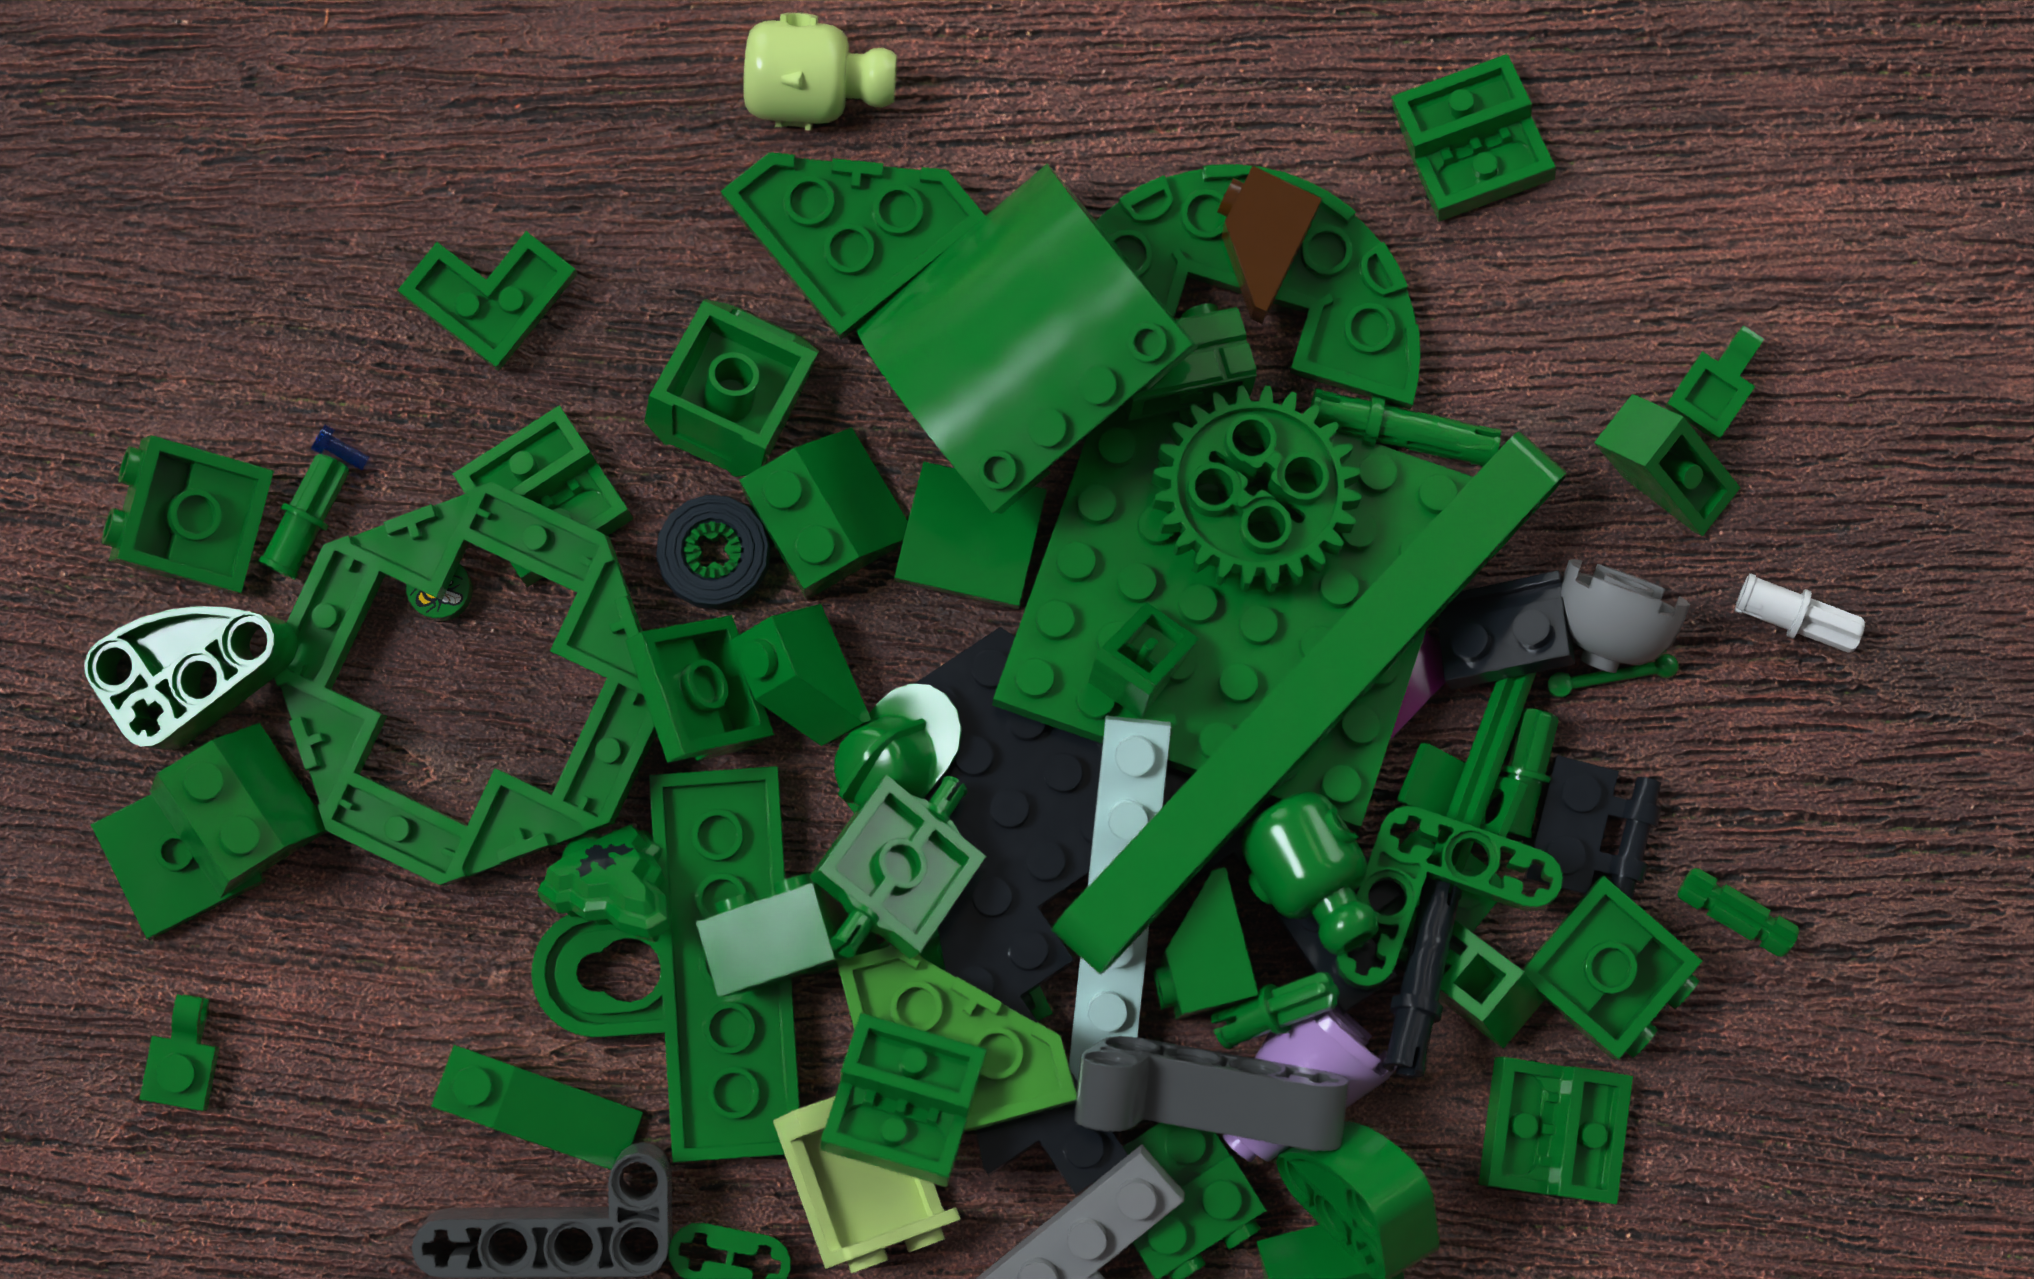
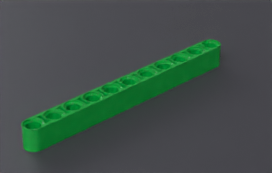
[1051,431,1567,975]

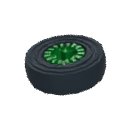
[656,495,771,609]

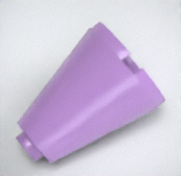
[1223,1006,1397,1162]

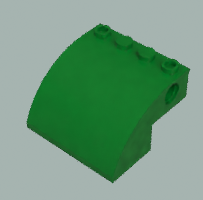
[855,163,1198,514]

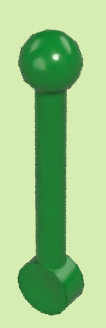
[1547,654,1679,698]

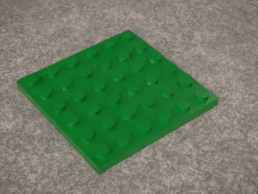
[992,400,1473,833]

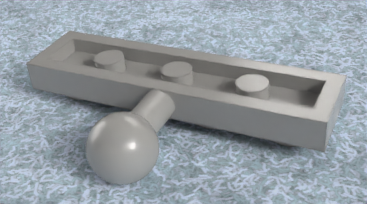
[976,1144,1185,1279]

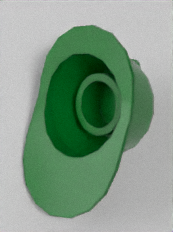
[834,683,962,813]

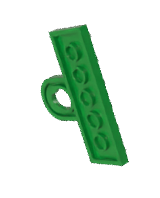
[531,766,800,1163]

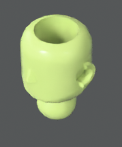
[743,13,897,131]

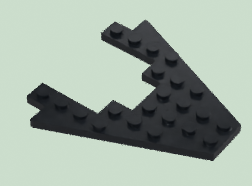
[914,627,1405,1197]

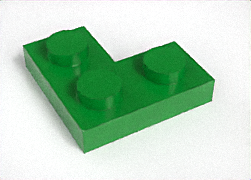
[397,231,578,372]

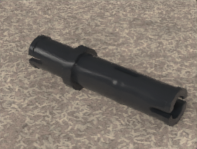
[1383,880,1463,1078]

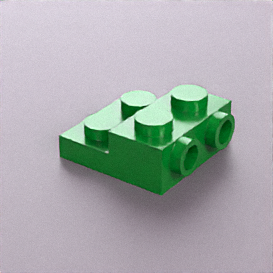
[102,435,274,594]
[625,615,774,763]
[1521,876,1703,1059]
[1122,1122,1267,1279]

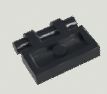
[1523,755,1662,900]

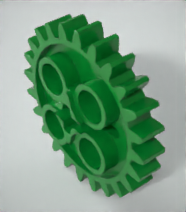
[1151,385,1362,592]

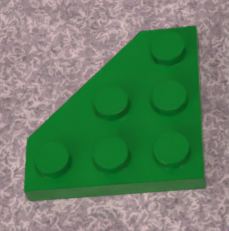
[720,152,986,340]

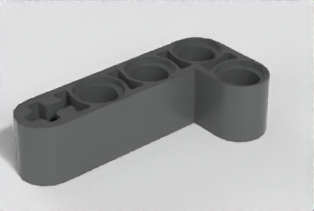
[1075,1036,1349,1151]
[412,1142,673,1278]

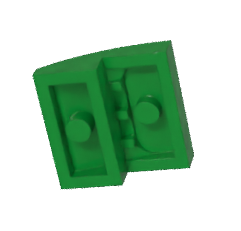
[1391,54,1556,222]
[453,405,634,588]
[894,461,1047,609]
[820,1013,987,1187]
[1478,1057,1633,1205]

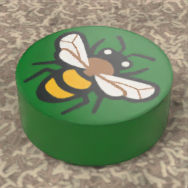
[406,564,473,621]

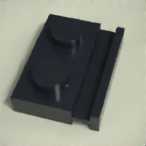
[1438,570,1575,690]

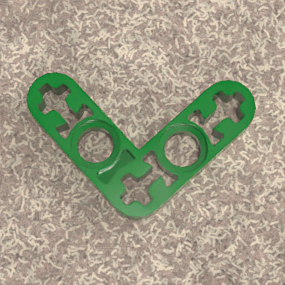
[1336,806,1563,990]

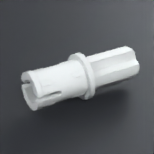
[1735,573,1865,653]

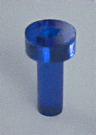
[311,424,370,470]

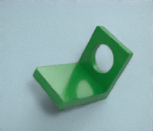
[1397,743,1528,838]

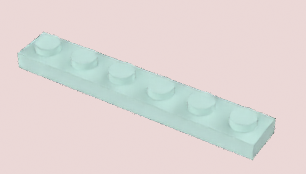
[1069,716,1171,1081]

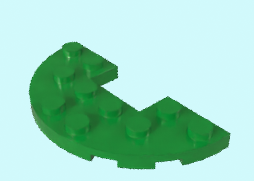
[1096,164,1420,409]

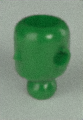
[1241,792,1379,955]

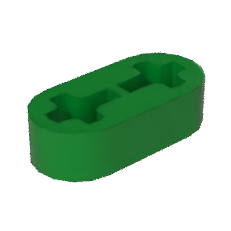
[669,1223,792,1279]

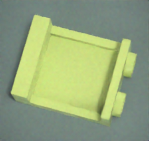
[773,1096,960,1274]

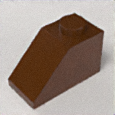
[1217,166,1322,324]

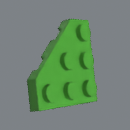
[836,946,1077,1133]

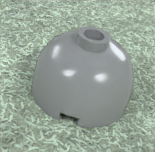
[1561,559,1690,673]

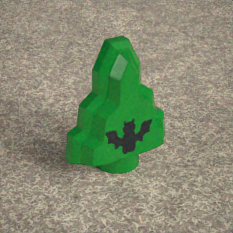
[537,824,670,942]

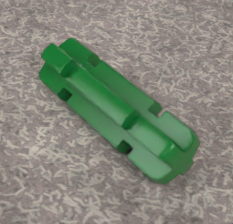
[1677,868,1800,957]

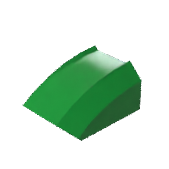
[644,299,819,477]

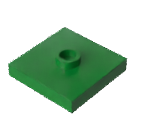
[91,794,266,940]

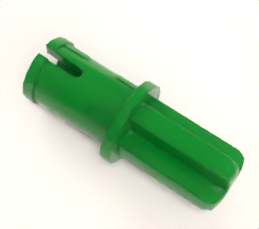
[258,454,349,580]
[1494,708,1559,838]
[1211,972,1340,1049]

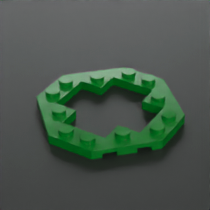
[274,482,657,886]

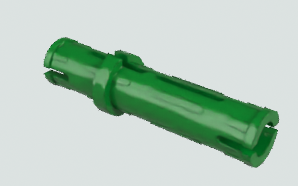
[1310,388,1501,466]

